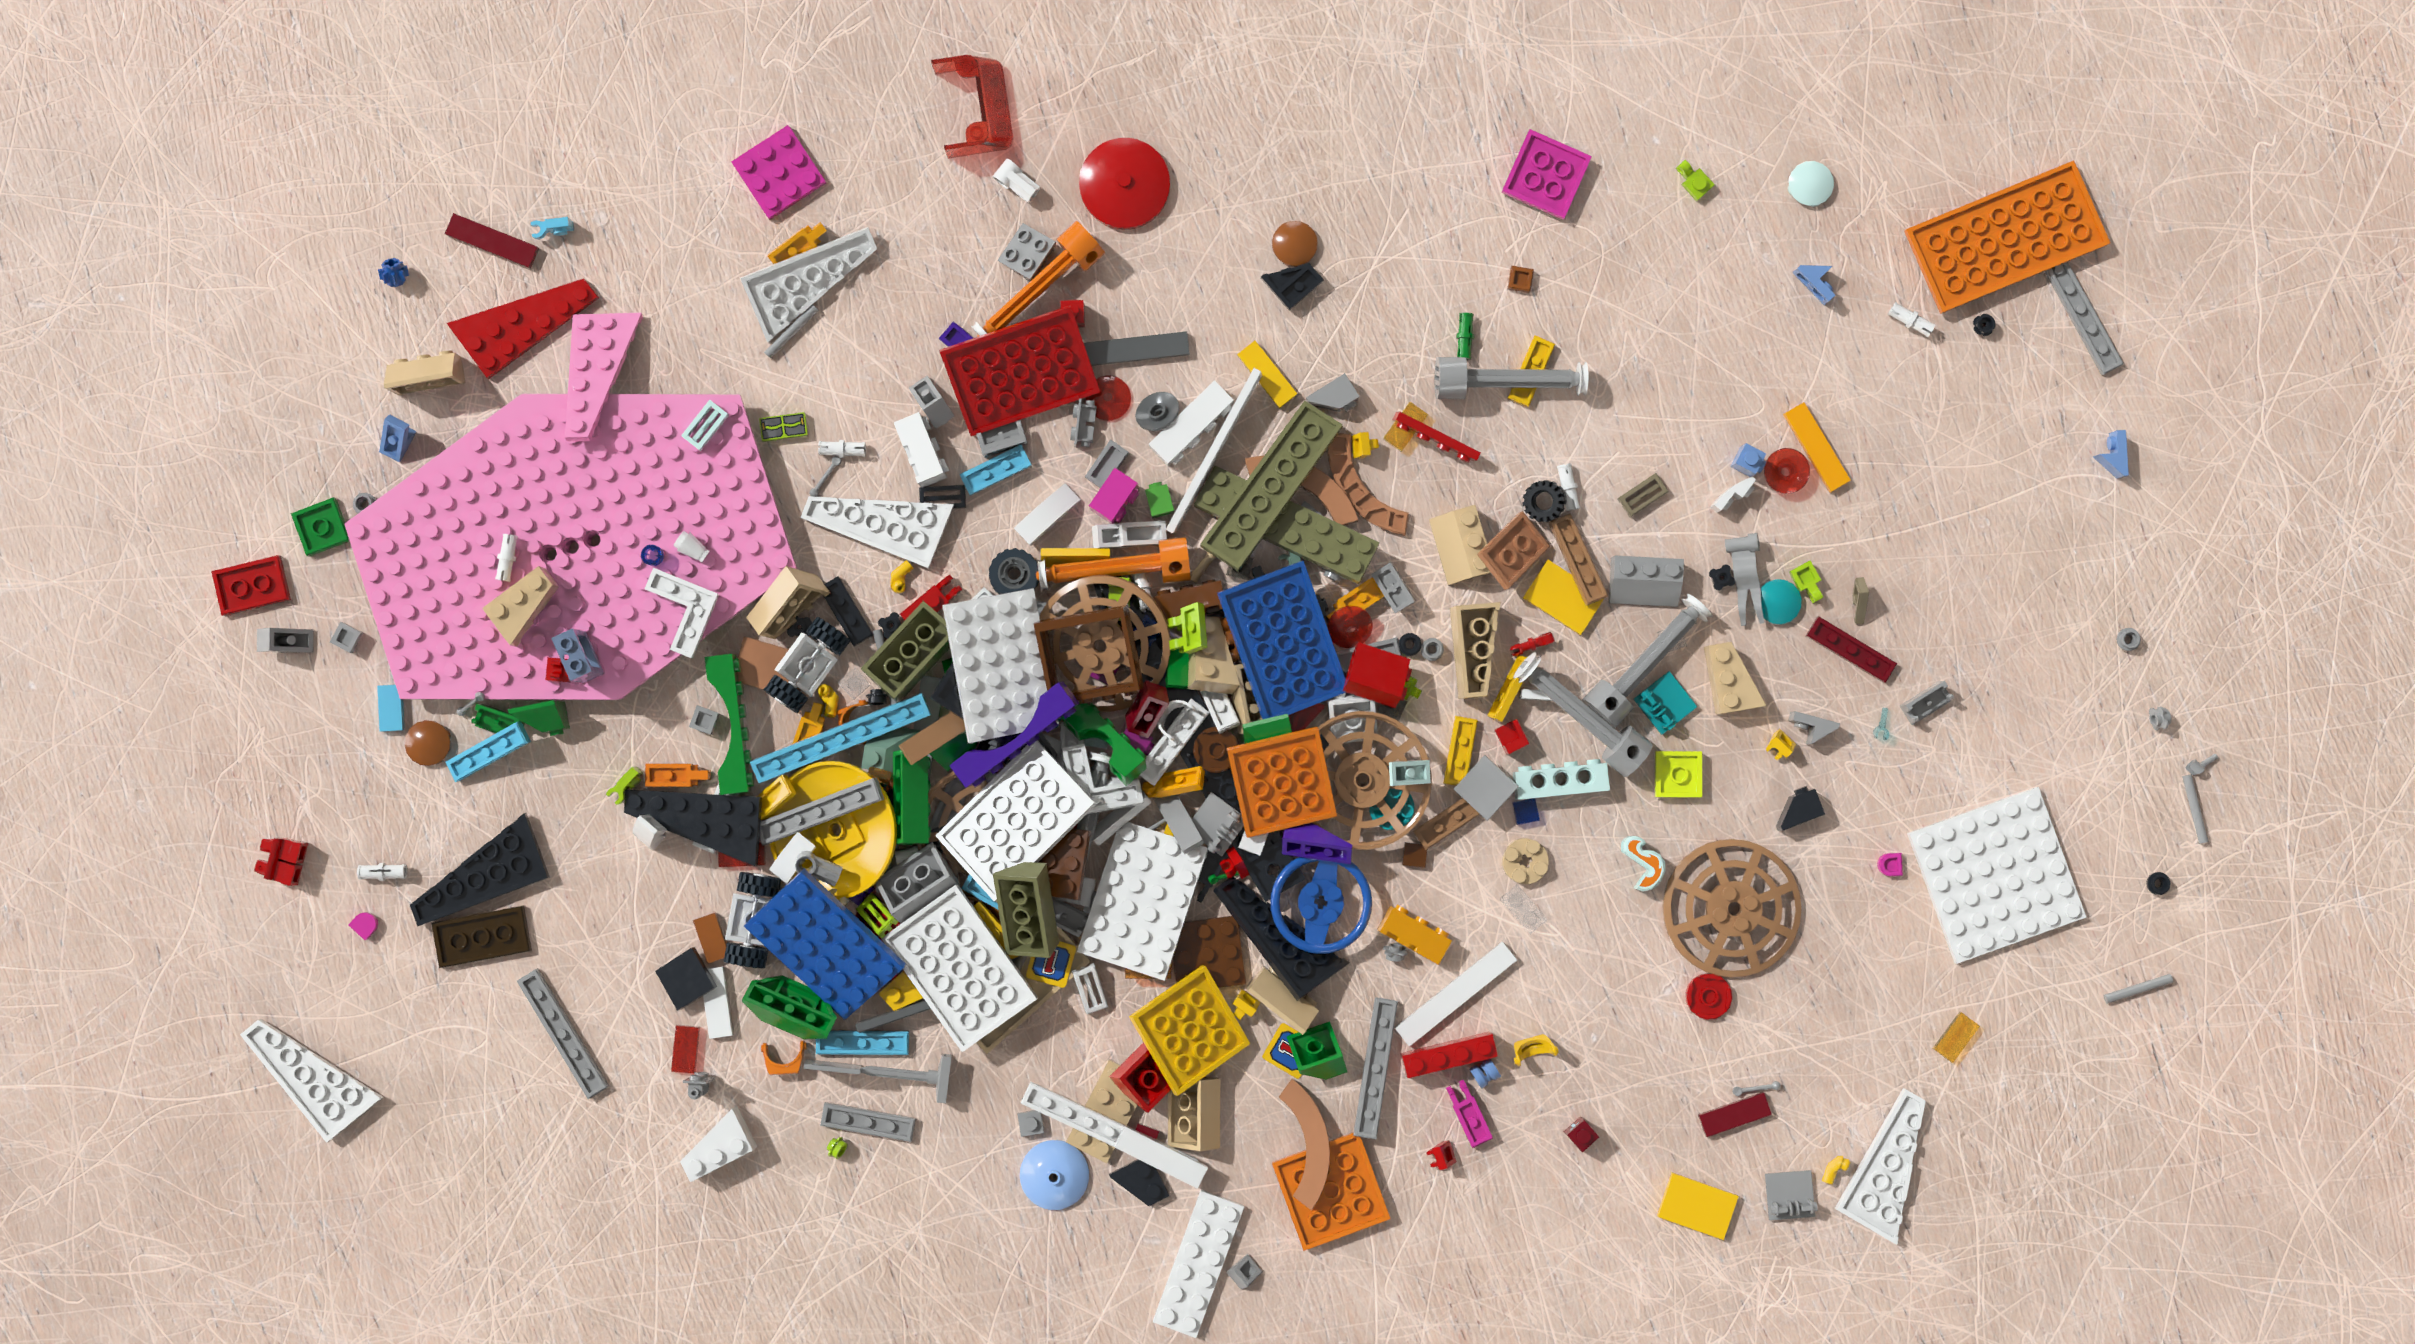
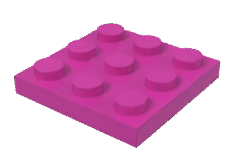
[731,125,826,220]
[1501,129,1592,220]

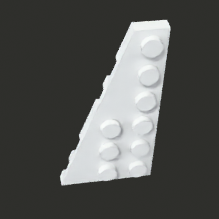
[740,227,877,343]
[800,496,954,568]
[240,1019,383,1143]
[1835,1088,1926,1245]

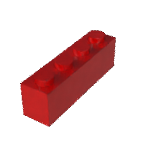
[1400,1031,1498,1078]

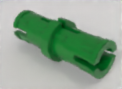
[1456,312,1474,360]

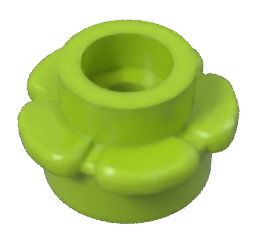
[827,1137,848,1159]

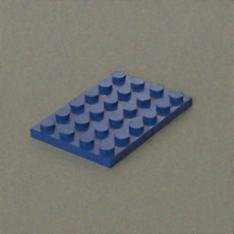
[1217,561,1346,720]
[744,868,906,1020]

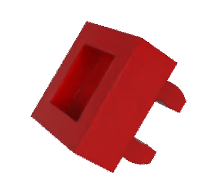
[545,657,571,683]
[1219,846,1250,879]
[1426,1140,1457,1170]

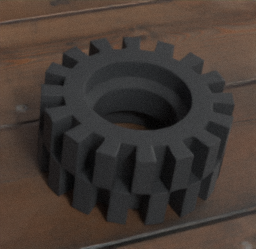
[1522,480,1567,522]

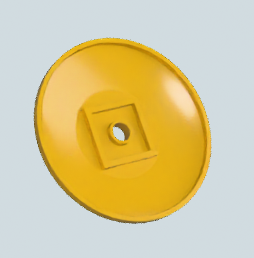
[769,761,897,900]

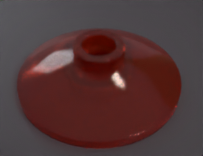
[1086,375,1131,421]
[1764,448,1810,494]
[1327,606,1373,648]

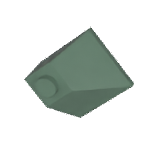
[861,727,920,773]

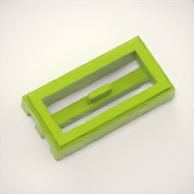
[856,892,899,938]

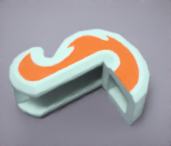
[1621,836,1666,891]

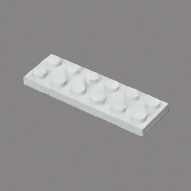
[1153,1190,1244,1338]

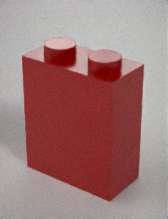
[1343,642,1412,708]

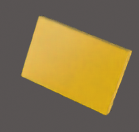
[1523,560,1605,635]
[1657,1172,1739,1240]

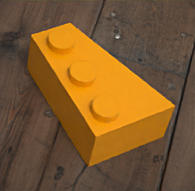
[1377,904,1452,965]

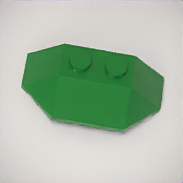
[742,975,837,1039]

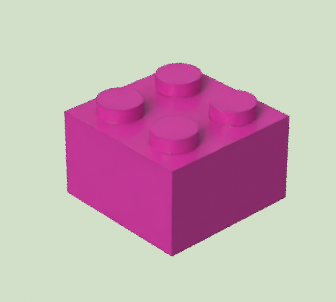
[1089,468,1140,524]

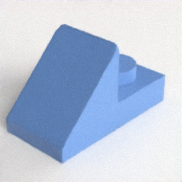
[1792,265,1835,305]
[379,414,416,462]
[2093,430,2129,478]

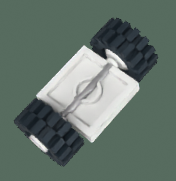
[764,617,850,714]
[724,872,781,968]

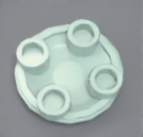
[1788,161,1834,207]

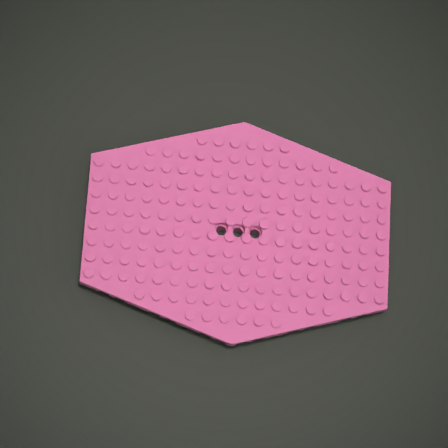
[345,394,797,700]

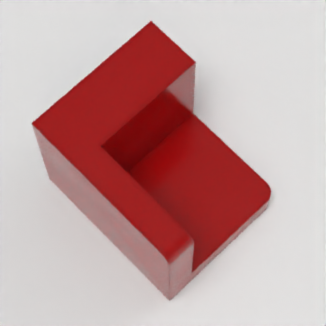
[1495,719,1529,754]

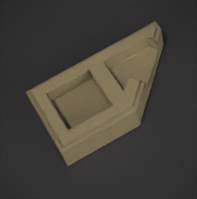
[1852,577,1869,625]

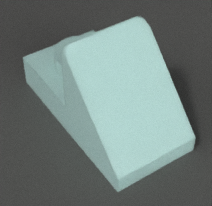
[1389,760,1431,786]

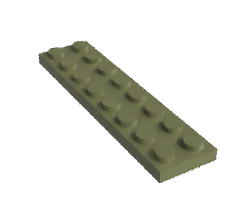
[1200,401,1343,572]
[1194,466,1380,584]

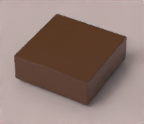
[1402,842,1428,868]

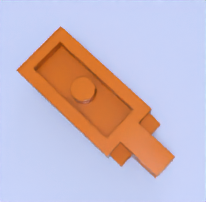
[645,764,711,787]

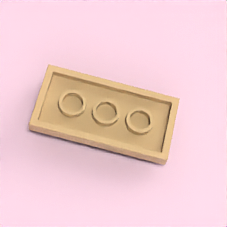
[1066,1059,1137,1164]

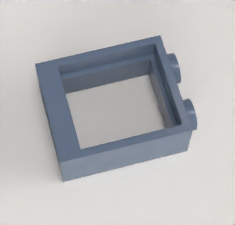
[551,628,605,683]

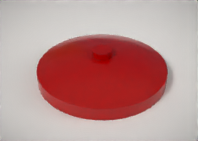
[1079,138,1170,230]

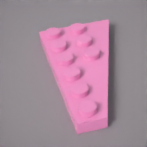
[565,313,643,442]

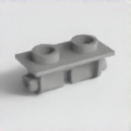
[1070,398,1097,447]
[683,1072,715,1100]

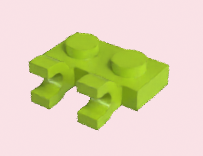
[1167,602,1208,654]

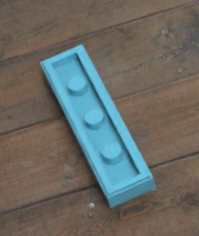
[446,721,531,782]
[816,1030,909,1055]

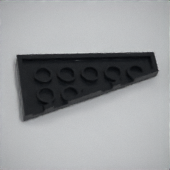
[624,790,762,866]
[410,813,550,926]
[1213,876,1350,1001]

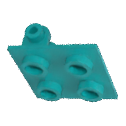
[1633,671,1697,735]

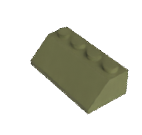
[861,601,950,703]
[993,862,1059,958]

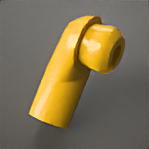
[890,560,914,594]
[817,684,839,718]
[1822,1156,1850,1185]

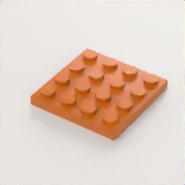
[1226,727,1337,838]
[1272,1132,1391,1251]

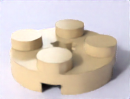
[1502,838,1549,884]

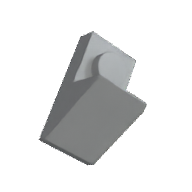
[1788,711,1840,744]

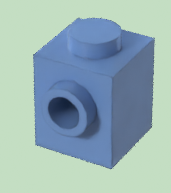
[1730,443,1766,477]

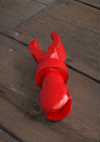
[1510,632,1555,656]

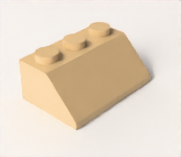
[384,350,466,395]
[1429,505,1491,585]
[1247,966,1319,1035]
[1168,1077,1220,1151]

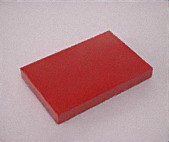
[211,555,291,616]

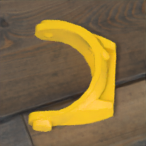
[1513,1034,1559,1067]

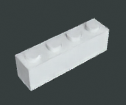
[1149,380,1234,466]

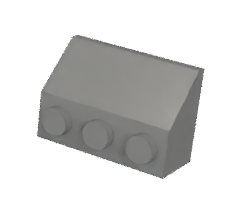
[1609,555,1684,607]
[876,842,961,924]

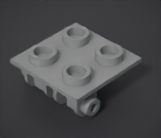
[997,223,1056,282]
[1192,792,1244,856]
[1765,1170,1818,1220]

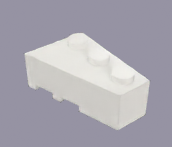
[680,1106,757,1182]

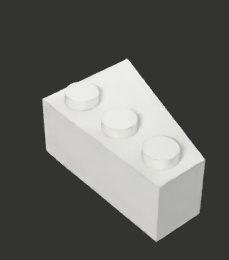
[894,412,949,487]

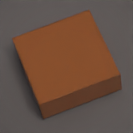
[1507,266,1534,293]

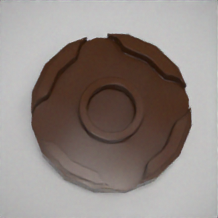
[1193,727,1238,773]

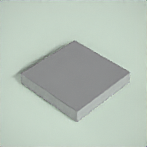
[1454,755,1519,821]

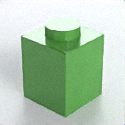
[1145,482,1174,519]

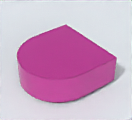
[1877,853,1903,876]
[348,912,378,940]

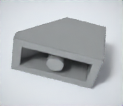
[1305,373,1360,412]
[909,376,954,429]
[257,628,313,653]

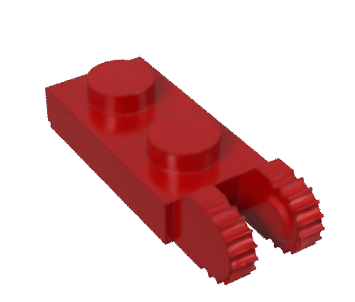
[900,575,962,620]

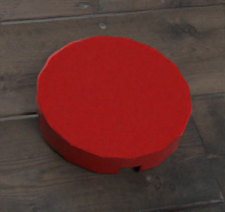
[1685,973,1732,1020]

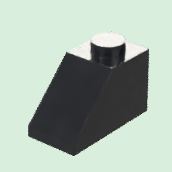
[1776,786,1825,831]

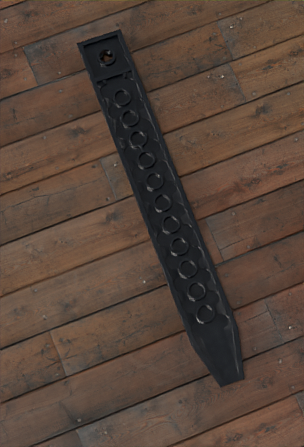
[1094,576,1305,902]

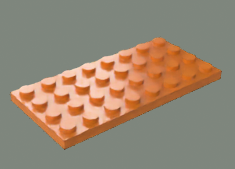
[1904,160,2110,314]

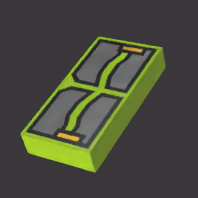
[759,412,808,442]

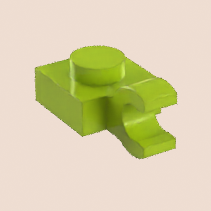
[1676,160,1715,201]
[1789,560,1823,604]
[606,766,643,805]

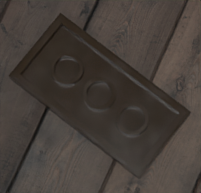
[431,905,532,968]

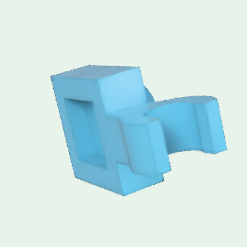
[531,217,574,240]

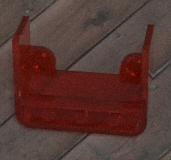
[931,55,1014,159]

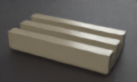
[1617,473,1669,517]

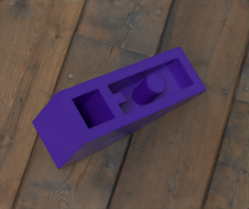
[1282,823,1352,864]

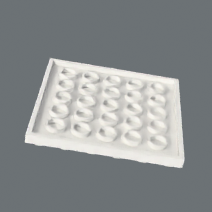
[1907,787,2086,964]

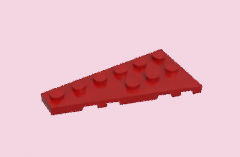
[446,278,599,379]

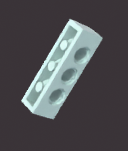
[1513,759,1610,800]

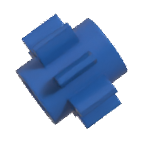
[378,258,409,287]

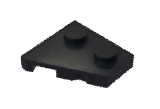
[1261,263,1324,311]
[1109,1159,1169,1206]

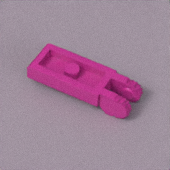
[1446,1080,1493,1148]

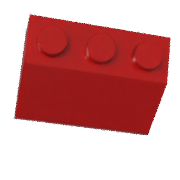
[1109,1042,1171,1113]

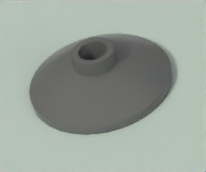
[1135,392,1179,431]

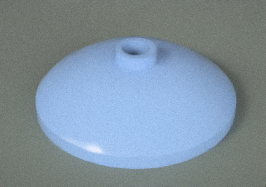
[1020,1140,1089,1210]

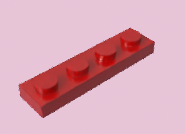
[1392,412,1481,463]

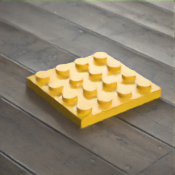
[1129,965,1250,1096]

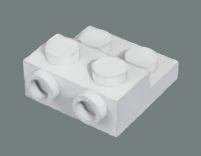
[1327,693,1377,743]

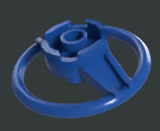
[1270,857,1372,954]

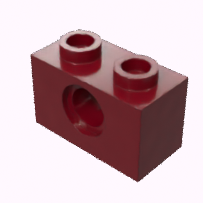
[1125,680,1169,738]

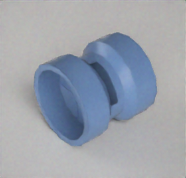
[1469,1059,1501,1089]

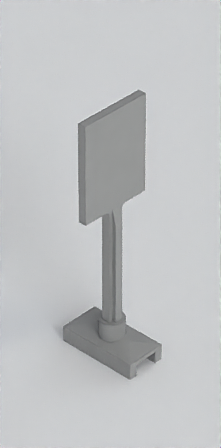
[804,1054,951,1103]

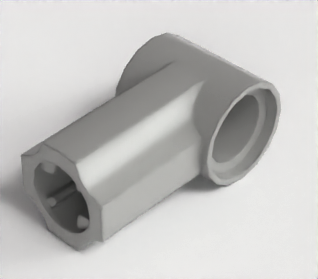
[795,851,843,886]

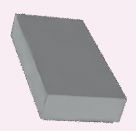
[1085,439,1129,488]

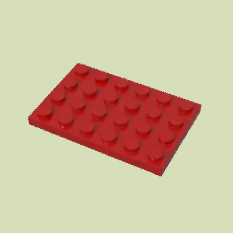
[939,305,1100,436]

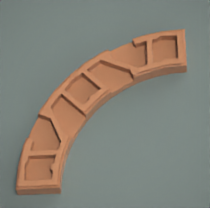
[1327,433,1409,536]
[1244,456,1358,526]
[1279,1079,1330,1210]

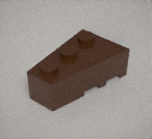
[1153,579,1223,623]

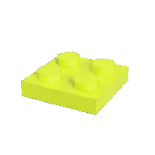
[1655,751,1702,797]

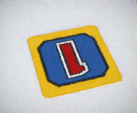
[1026,941,1076,988]
[1262,1023,1302,1079]

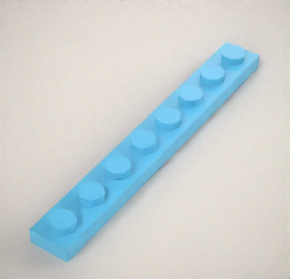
[750,693,931,783]

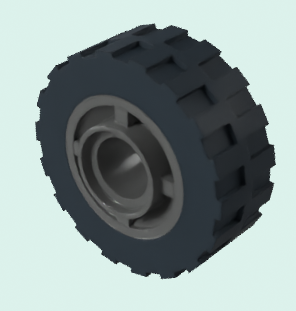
[989,548,1039,595]

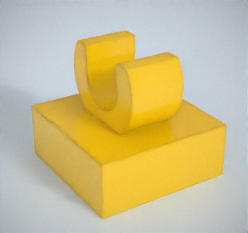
[1351,432,1379,459]
[1766,728,1796,760]
[1233,989,1260,1020]

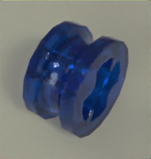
[641,545,664,566]

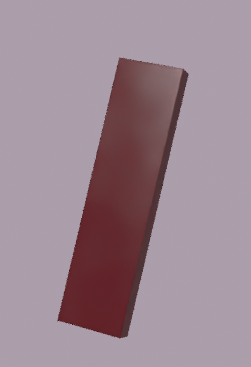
[445,213,539,269]
[1806,616,1898,683]

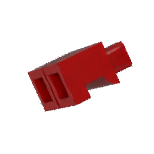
[254,838,308,886]

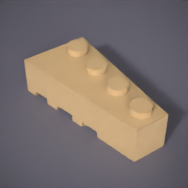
[1450,602,1501,699]

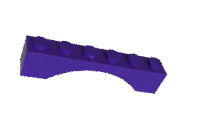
[949,681,1080,788]

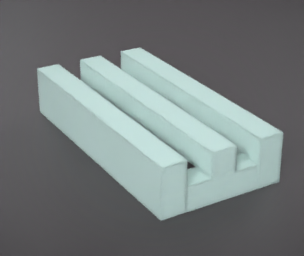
[681,400,729,451]

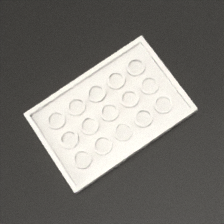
[942,588,1059,743]
[936,741,1097,903]
[1077,822,1208,981]
[881,884,1038,1052]

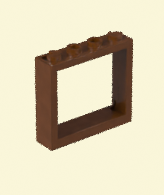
[1033,605,1144,704]

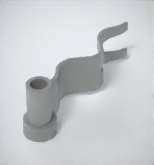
[1725,533,1764,626]

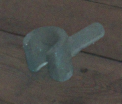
[1873,708,1889,740]

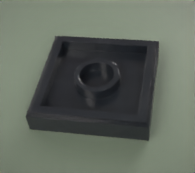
[655,947,717,1011]

